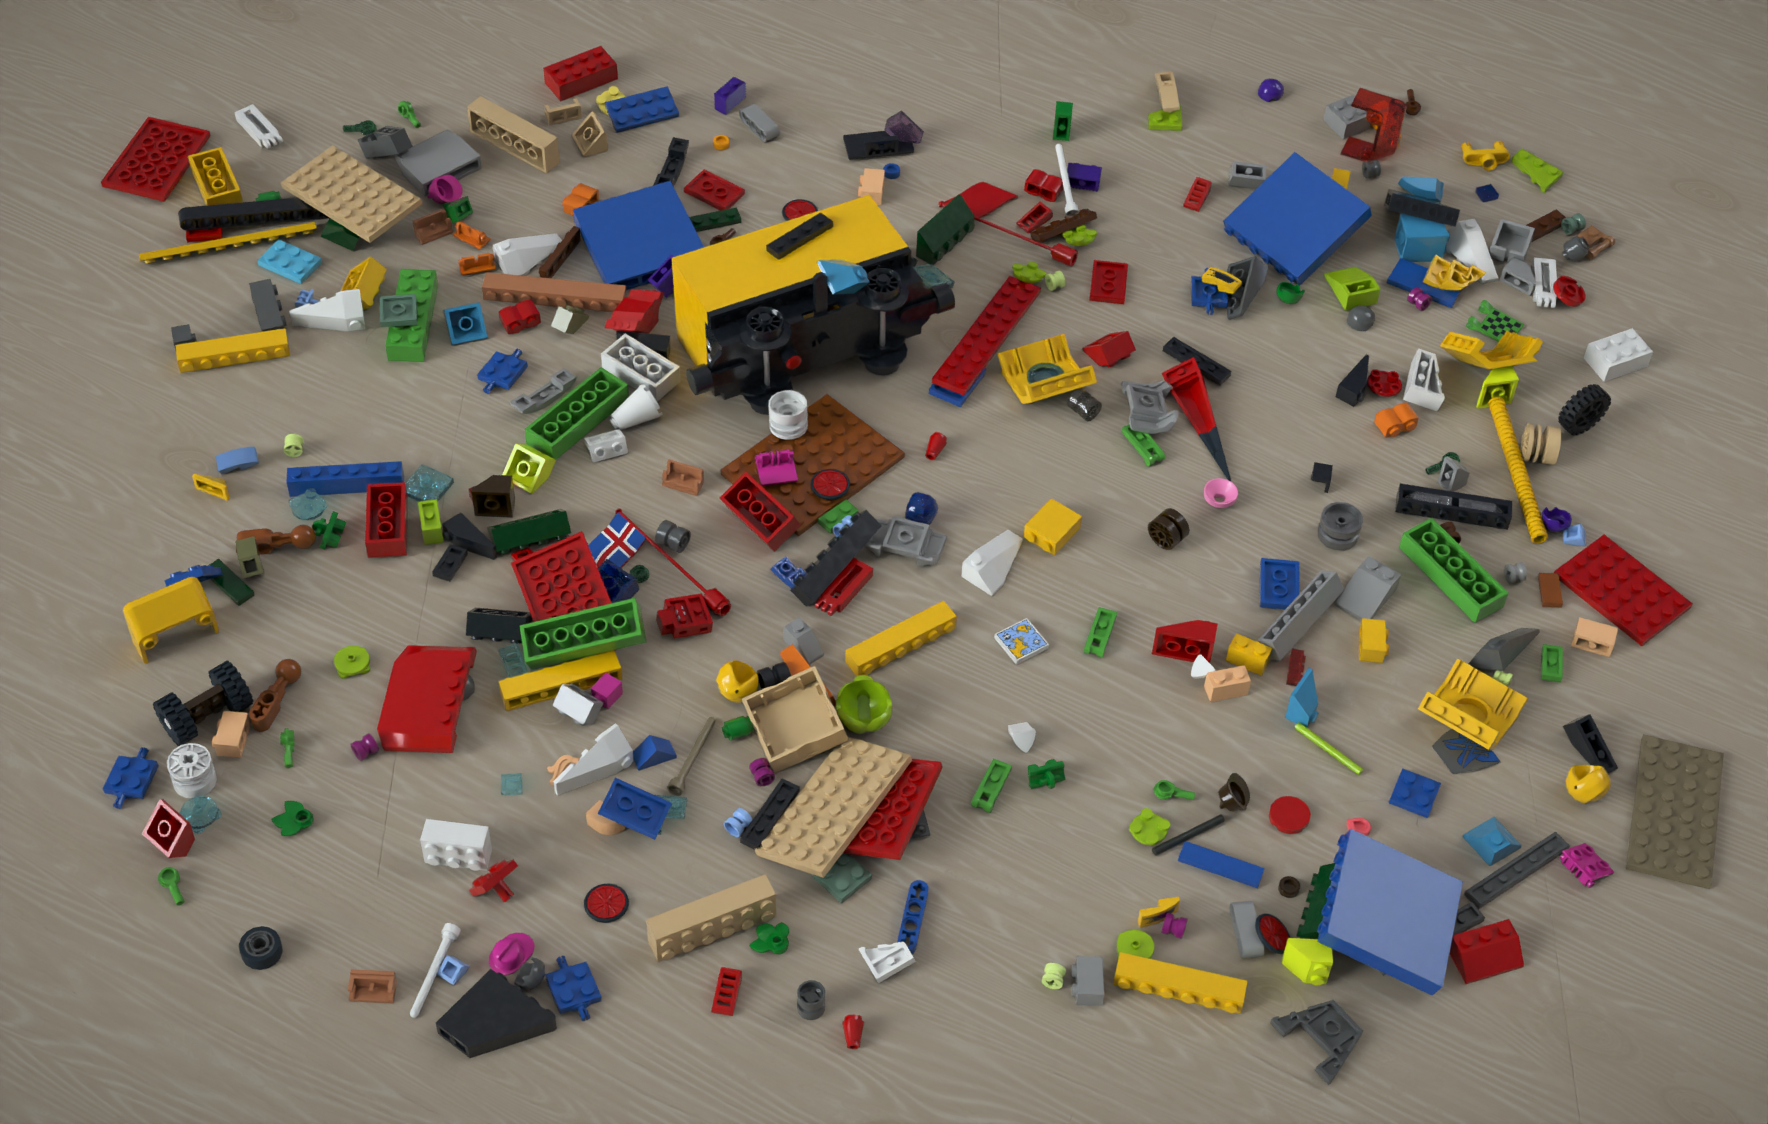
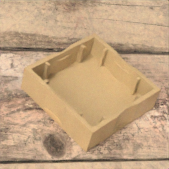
[742,666,849,774]

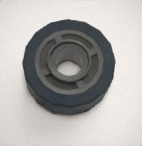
[239,926,283,970]

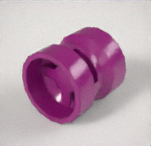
[1407,287,1432,311]
[350,733,379,761]
[749,758,775,787]
[1161,913,1188,939]

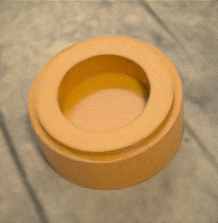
[713,135,730,150]

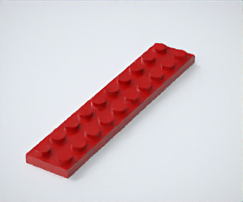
[932,276,1041,396]

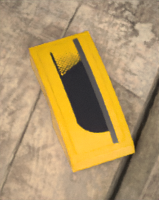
[1201,267,1242,294]
[1138,897,1180,928]

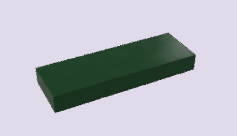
[208,559,255,606]

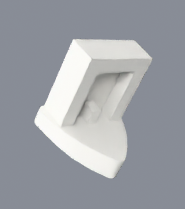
[1191,655,1216,679]
[1008,722,1036,753]

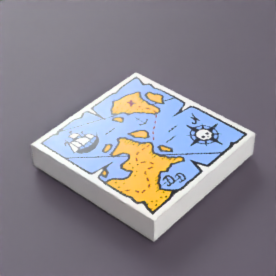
[994,618,1049,665]

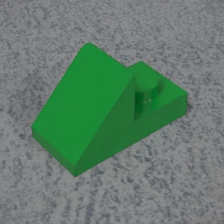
[443,196,473,223]

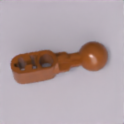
[236,525,316,555]
[249,659,301,732]

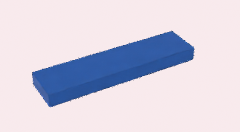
[1178,841,1265,889]

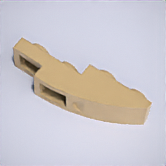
[1155,71,1180,113]

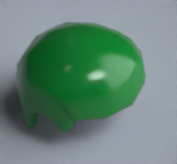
[1276,282,1305,304]

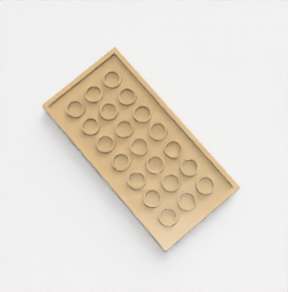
[281,145,422,243]
[755,736,912,878]

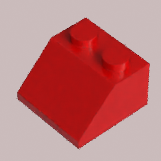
[1082,331,1136,367]
[142,799,195,858]

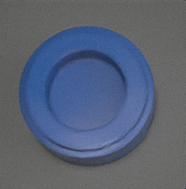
[883,163,900,179]

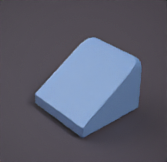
[1563,524,1586,546]
[437,955,470,985]

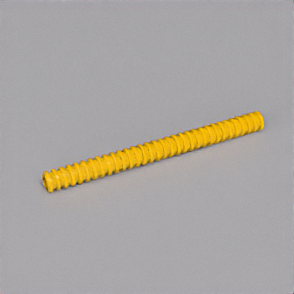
[1488,397,1548,544]

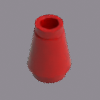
[925,432,947,460]
[842,1014,864,1049]

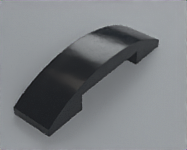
[653,137,689,187]

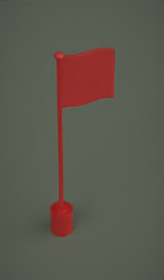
[938,182,1078,267]

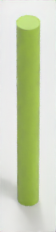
[1295,722,1364,775]

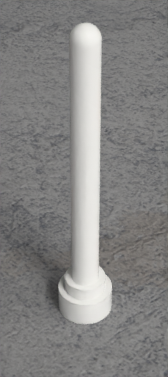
[1056,144,1079,216]
[410,923,461,1018]

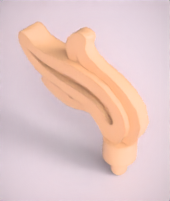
[547,755,580,786]

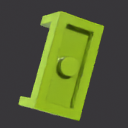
[418,499,443,545]

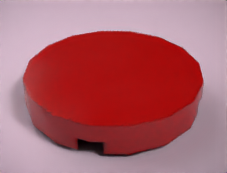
[1553,276,1586,307]
[1269,796,1311,834]

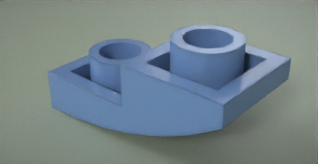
[216,446,259,474]

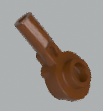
[1405,89,1421,116]
[710,228,736,245]

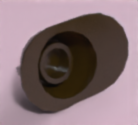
[1218,773,1250,812]

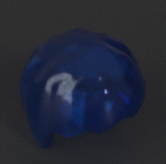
[905,492,938,525]

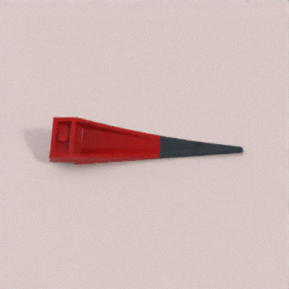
[1162,357,1231,481]

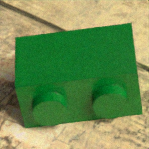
[1053,101,1073,141]

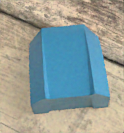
[1398,176,1444,202]

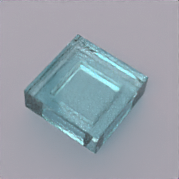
[501,773,522,795]

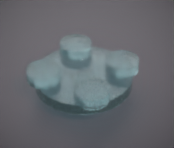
[289,488,327,520]
[179,796,221,834]

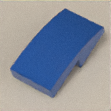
[770,556,806,588]

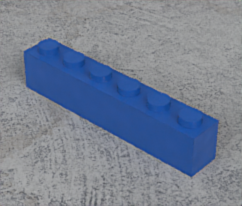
[286,461,404,497]

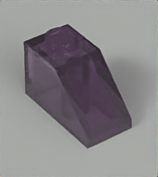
[884,110,924,144]

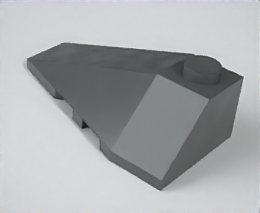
[1227,256,1268,320]
[1468,628,1540,671]

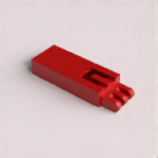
[815,558,873,616]

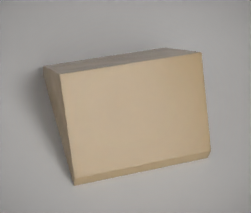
[572,111,608,157]

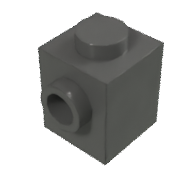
[171,324,197,350]

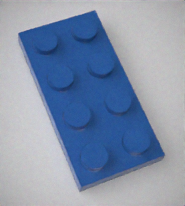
[605,86,679,133]

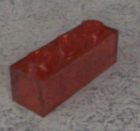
[1286,648,1306,686]

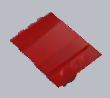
[605,289,665,334]

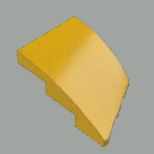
[1423,255,1486,290]

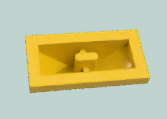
[192,474,230,501]

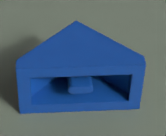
[633,735,677,771]

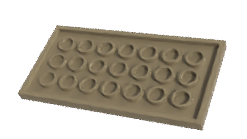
[1626,734,1724,889]

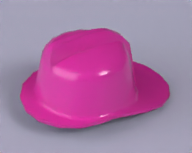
[427,175,462,204]
[489,933,535,975]

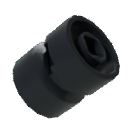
[757,662,791,689]

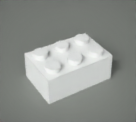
[1584,328,1653,382]
[420,819,492,871]

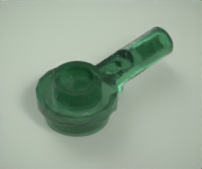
[343,120,377,135]
[1425,452,1460,475]
[612,565,650,589]

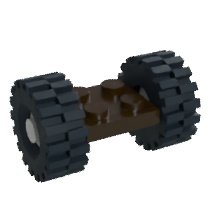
[153,660,254,746]

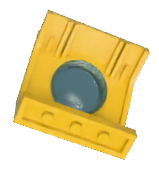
[997,334,1097,404]

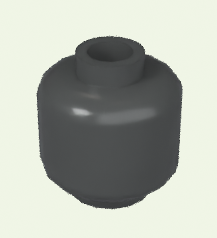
[1562,236,1590,262]

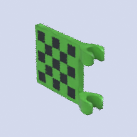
[1466,300,1524,342]

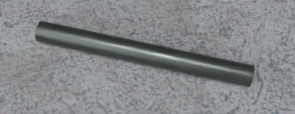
[1152,814,1225,856]

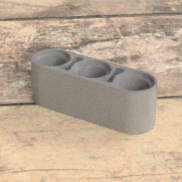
[739,104,780,142]
[1230,901,1264,958]

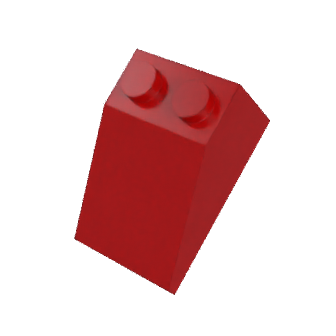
[1152,620,1218,663]

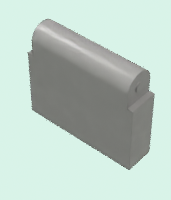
[395,130,482,197]

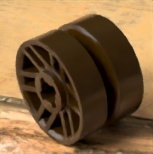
[1148,508,1190,550]

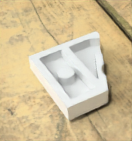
[859,942,916,983]

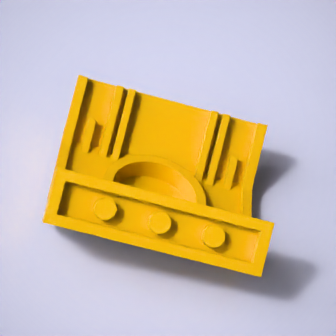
[1440,331,1543,369]
[1418,658,1528,750]

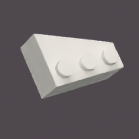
[1403,349,1445,411]

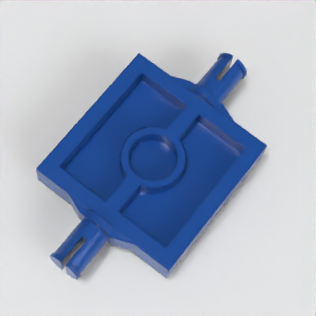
[1191,268,1228,315]
[477,348,528,394]
[103,747,159,809]
[545,956,602,1021]

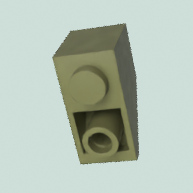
[551,305,590,334]
[235,536,265,579]

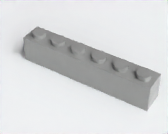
[1257,570,1344,661]

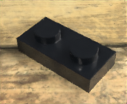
[432,544,468,582]

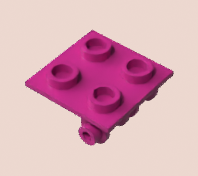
[755,449,798,486]
[1560,843,1614,888]

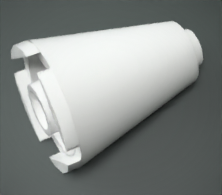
[609,384,663,430]

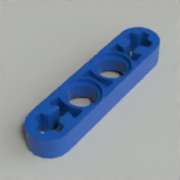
[897,880,928,954]

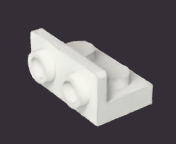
[584,429,628,462]

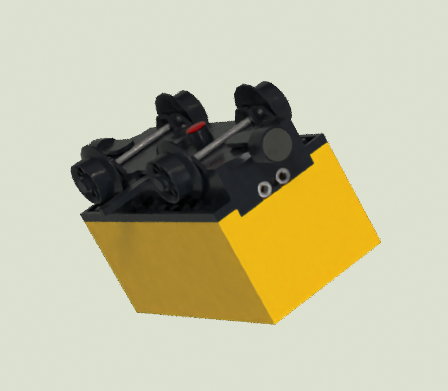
[672,195,955,415]

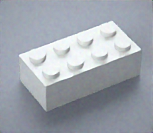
[601,334,681,402]

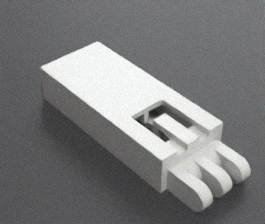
[235,104,283,149]
[1532,257,1557,308]

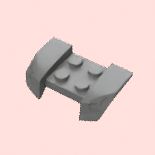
[1121,380,1178,434]
[865,516,947,567]

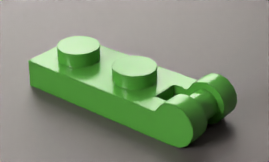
[1122,424,1165,466]
[1084,607,1117,658]
[971,758,1012,813]

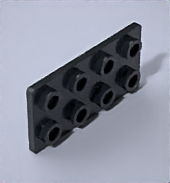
[843,128,914,160]

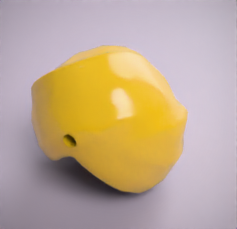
[716,660,759,703]
[1566,765,1611,804]

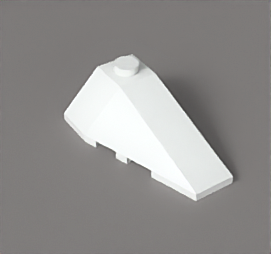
[1446,219,1498,283]
[493,233,562,276]
[289,289,366,331]
[961,530,1023,596]
[553,723,633,796]

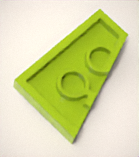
[1511,149,1564,193]

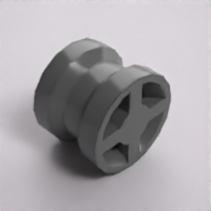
[1362,160,1381,178]

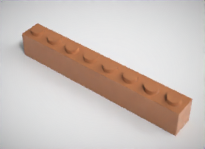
[482,272,627,312]

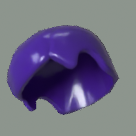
[1258,78,1284,102]
[1542,507,1572,532]

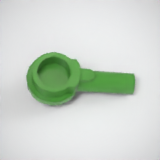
[398,101,421,128]
[280,728,294,768]
[1154,780,1195,800]
[158,867,185,905]

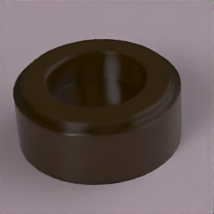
[1278,876,1300,898]

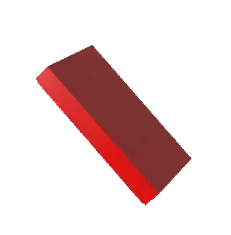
[684,169,745,211]
[1089,260,1128,304]

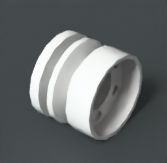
[769,390,808,440]
[167,743,217,799]

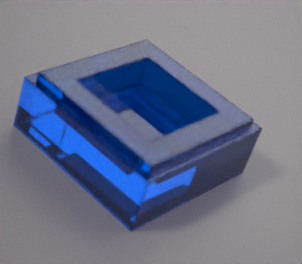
[1475,184,1499,203]

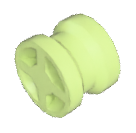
[1045,270,1066,291]
[284,434,304,457]
[1493,670,1513,686]
[1042,963,1066,989]

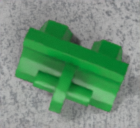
[312,511,346,550]
[1028,759,1065,789]

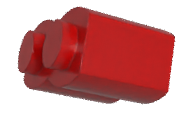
[1024,169,1063,202]
[499,300,541,334]

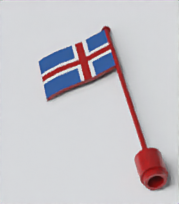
[589,508,731,616]

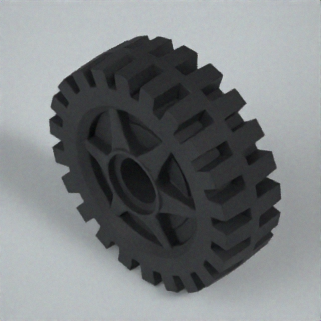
[1558,384,1611,435]

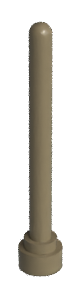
[667,717,715,796]

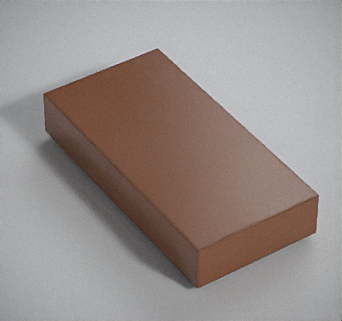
[1538,573,1563,608]

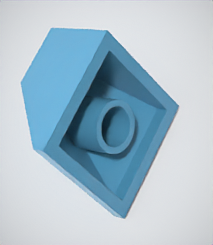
[817,260,869,294]
[443,302,488,345]
[1285,668,1319,727]
[1463,816,1522,866]

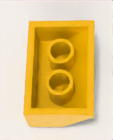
[340,256,387,310]

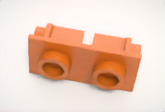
[453,221,491,250]
[458,253,496,275]

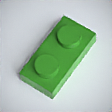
[818,500,859,534]
[1541,644,1563,682]

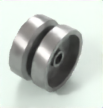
[1318,502,1363,550]

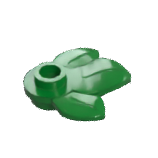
[272,801,314,836]
[749,922,789,954]

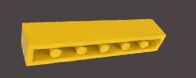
[175,328,290,373]
[845,600,957,676]
[498,650,622,711]
[1113,952,1247,1014]

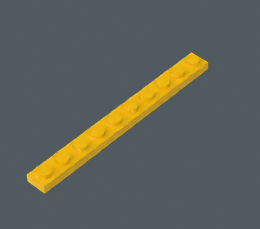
[139,222,316,263]

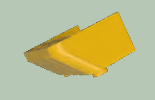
[123,577,219,664]

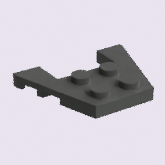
[1270,1000,1363,1085]

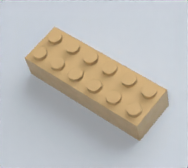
[467,96,560,174]
[646,874,776,962]

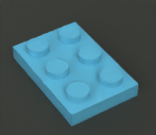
[257,239,322,284]

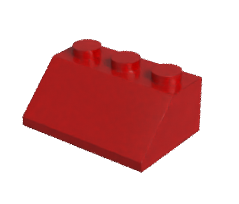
[1449,919,1524,984]

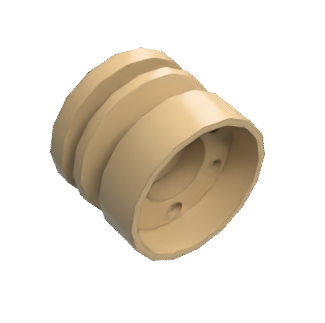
[1521,423,1561,465]

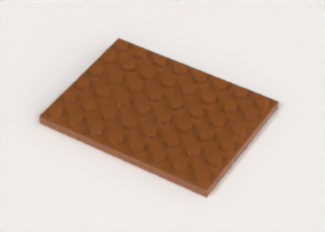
[721,394,905,537]

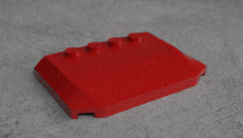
[377,645,477,753]

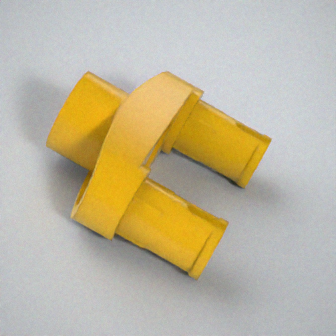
[1461,141,1510,171]

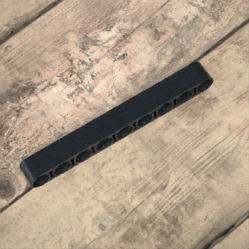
[178,198,329,231]

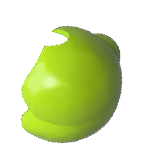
[836,675,893,734]

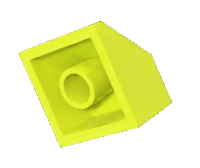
[1476,366,1519,409]
[502,444,556,494]
[1282,938,1333,986]

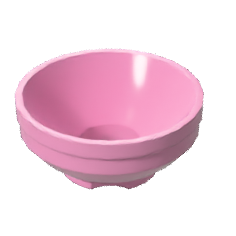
[1204,478,1238,508]

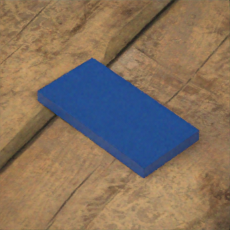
[1387,258,1462,308]

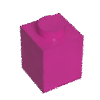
[591,673,623,709]

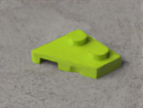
[1148,105,1182,131]

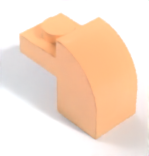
[586,800,626,835]

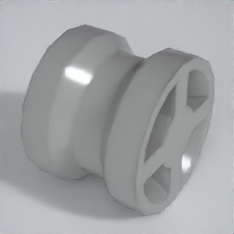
[1504,562,1527,583]

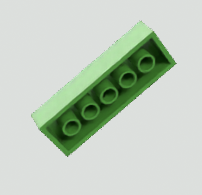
[385,269,438,362]
[525,367,629,460]
[1399,518,1508,623]
[520,598,647,670]

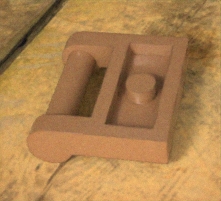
[1577,225,1615,260]

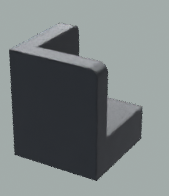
[1311,462,1333,493]

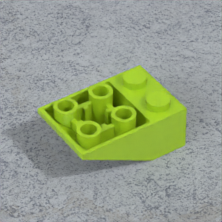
[1324,267,1380,311]

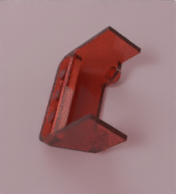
[1341,88,1407,162]

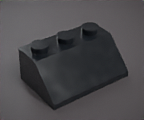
[466,607,532,643]

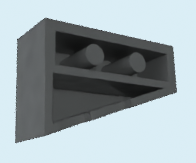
[358,126,413,158]
[249,279,287,332]

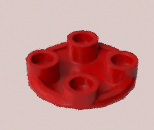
[1367,369,1402,397]

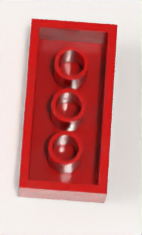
[543,46,618,102]
[719,472,801,552]
[365,482,408,558]

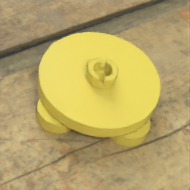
[596,86,625,115]

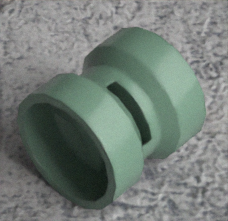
[1561,213,1586,235]

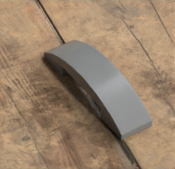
[510,368,577,414]

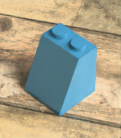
[1394,214,1450,262]

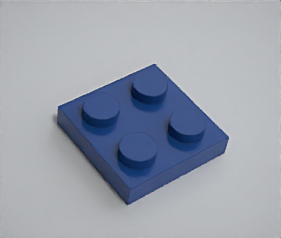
[1389,768,1441,818]

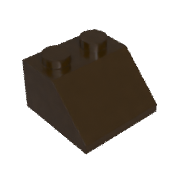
[471,475,515,518]

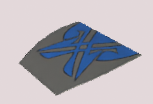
[1432,729,1501,774]

